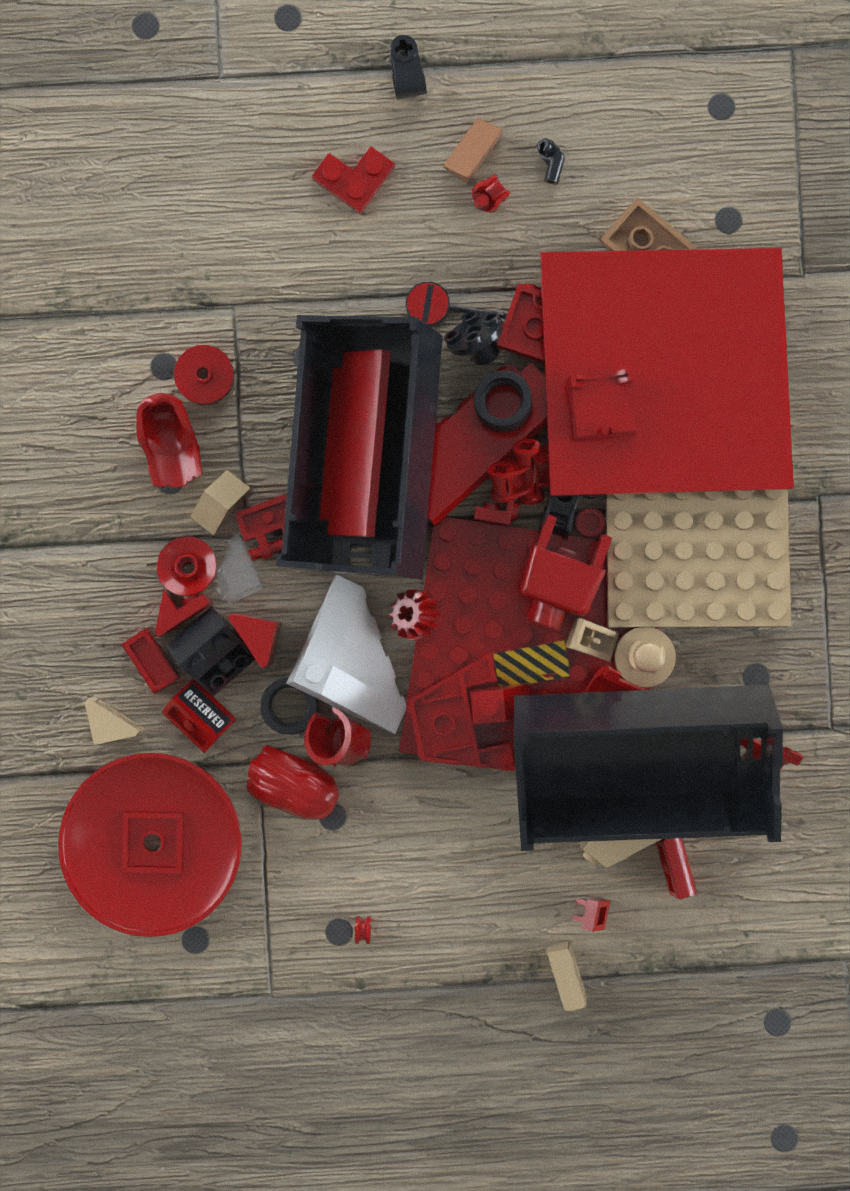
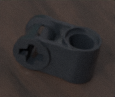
[390,35,427,100]
[538,494,579,540]

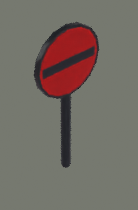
[406,281,506,326]

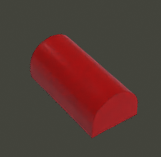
[655,838,697,900]

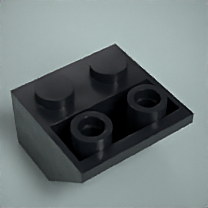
[166,606,256,696]

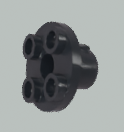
[443,310,504,365]

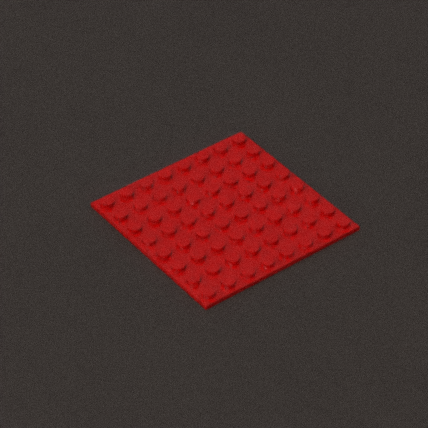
[540,248,794,496]
[399,517,660,770]

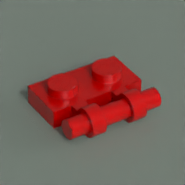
[234,494,287,561]

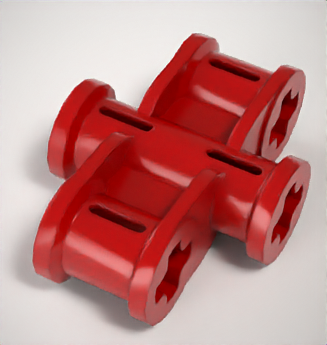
[487,439,549,505]

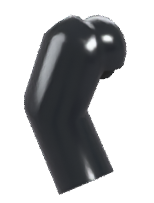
[537,138,565,185]

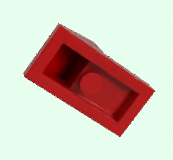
[155,590,213,637]

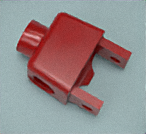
[519,514,613,630]

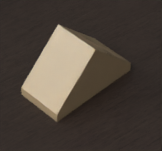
[190,470,251,536]
[565,618,620,662]
[85,697,145,745]

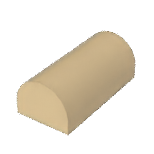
[546,941,587,1011]

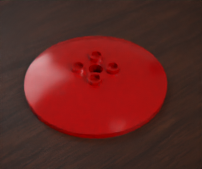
[58,753,242,937]

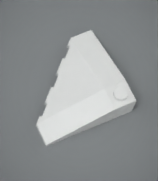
[286,575,406,734]

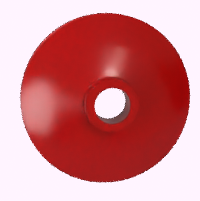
[156,536,217,596]

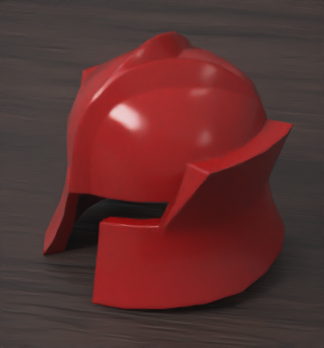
[304,707,371,768]

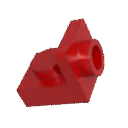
[473,499,519,526]

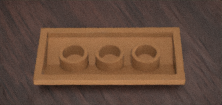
[599,197,698,251]

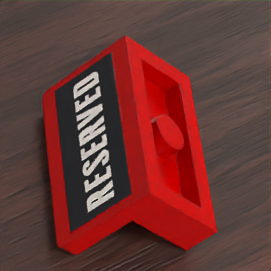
[161,679,236,754]

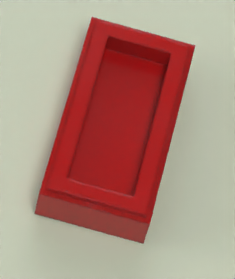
[121,628,181,694]

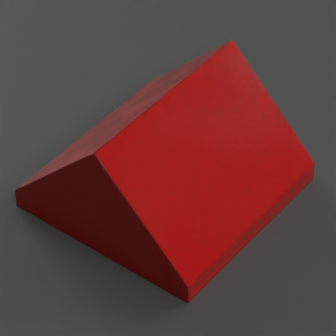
[228,613,282,669]

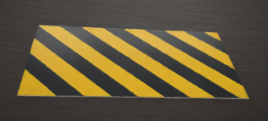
[493,640,570,686]

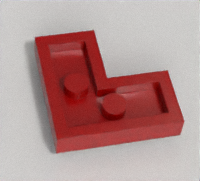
[311,146,395,214]

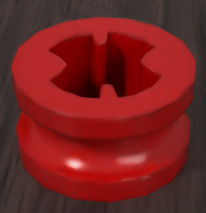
[355,916,371,944]

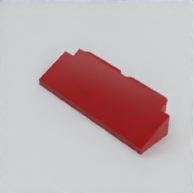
[319,350,391,538]
[428,362,547,525]

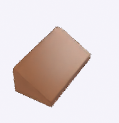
[443,118,502,184]

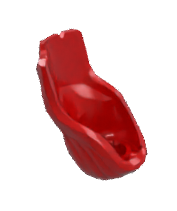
[136,393,203,488]
[247,745,339,820]

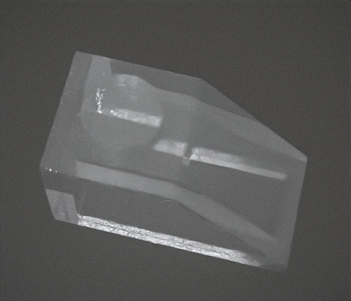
[216,534,265,604]

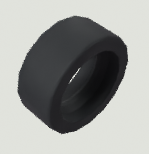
[473,370,533,433]
[260,677,319,735]

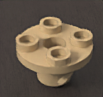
[614,627,676,687]

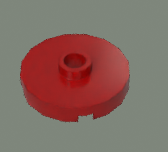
[174,345,234,405]

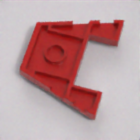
[408,654,515,771]

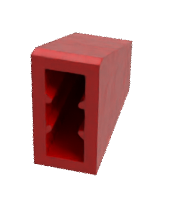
[469,683,530,725]

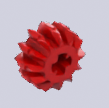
[387,589,440,641]

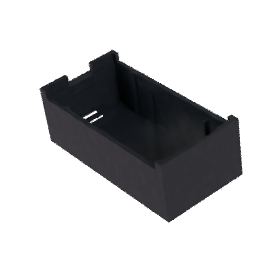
[276,315,443,580]
[514,684,783,851]

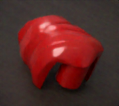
[472,173,511,213]

